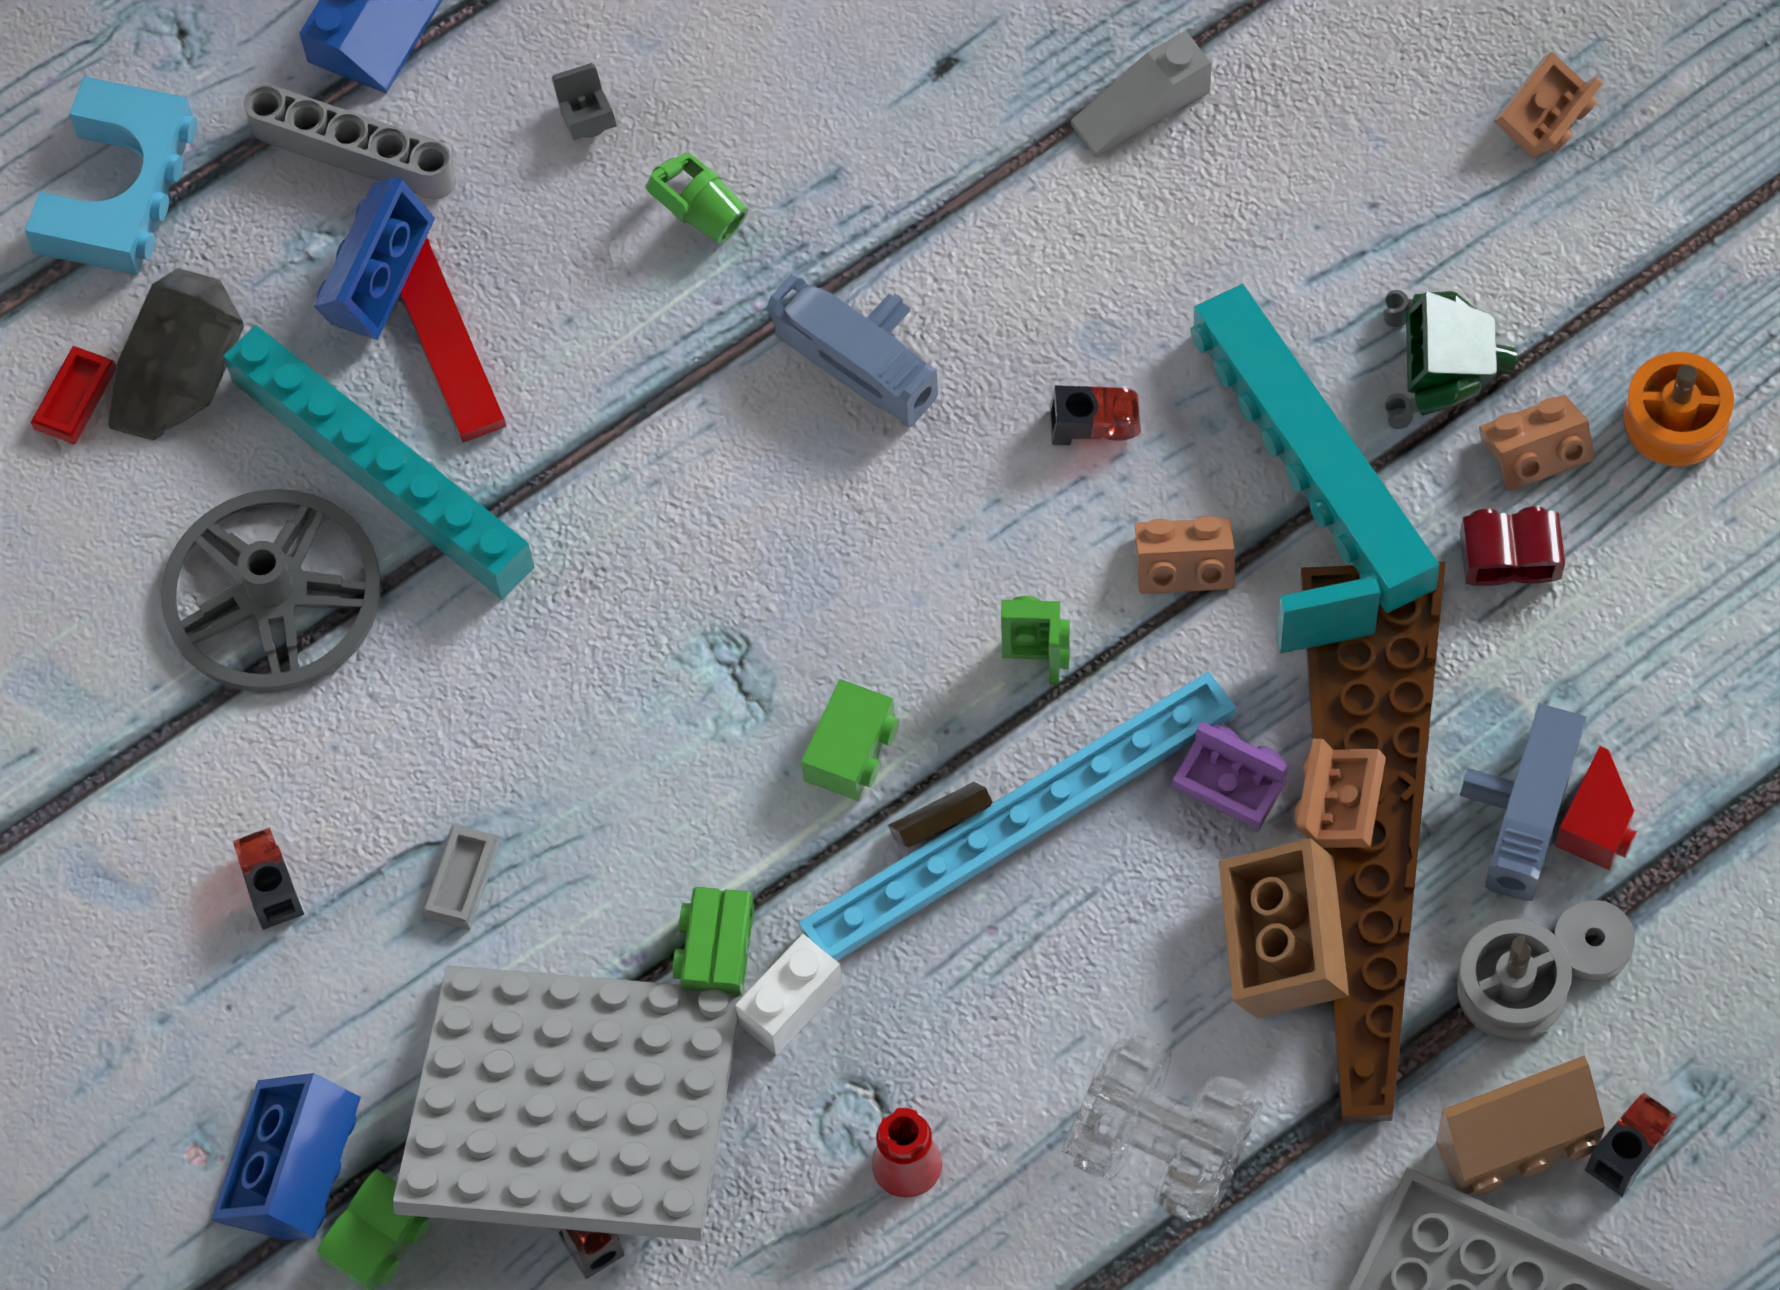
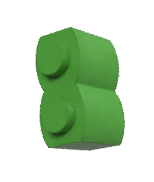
[317,1169,430,1290]

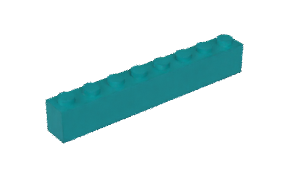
[1190,283,1440,613]
[223,325,535,600]

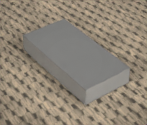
[422,824,501,930]

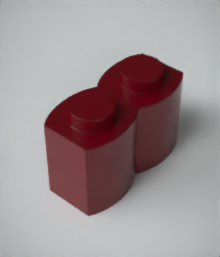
[1460,506,1565,586]

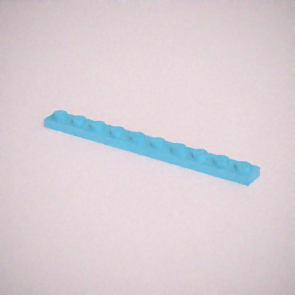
[799,671,1236,961]

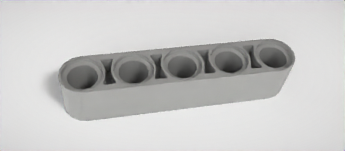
[244,84,457,199]

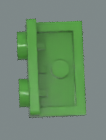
[1001,596,1070,685]

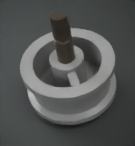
[1457,919,1572,1041]

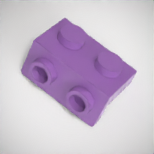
[1172,722,1288,831]

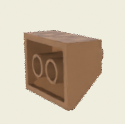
[1436,1055,1605,1196]

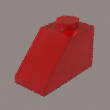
[1555,746,1637,871]

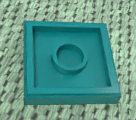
[1276,577,1380,654]

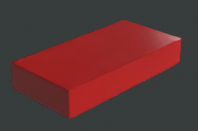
[31,345,117,445]

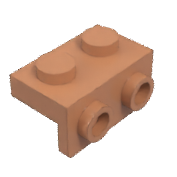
[1494,52,1603,158]
[1479,394,1594,491]
[1135,516,1235,594]
[1295,739,1386,848]

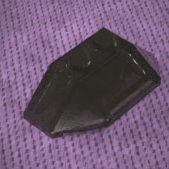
[108,268,244,441]

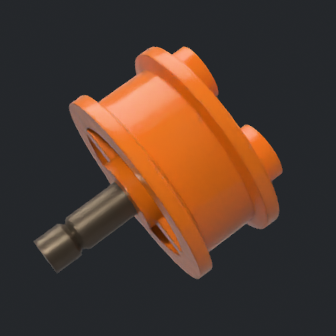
[1623,352,1734,467]

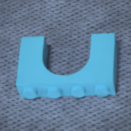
[25,76,197,275]

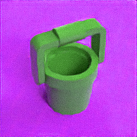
[645,153,748,244]

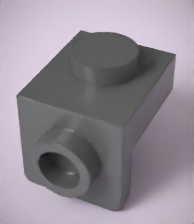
[552,63,617,140]

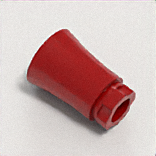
[872,1108,942,1198]

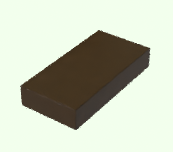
[888,782,993,848]

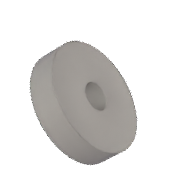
[1554,900,1635,981]

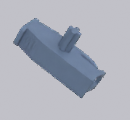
[767,274,938,427]
[1460,703,1587,901]

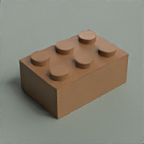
[1219,838,1349,1018]

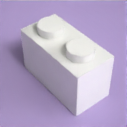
[736,934,843,1056]

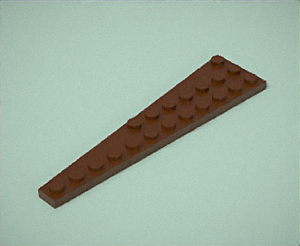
[1300,561,1446,1123]

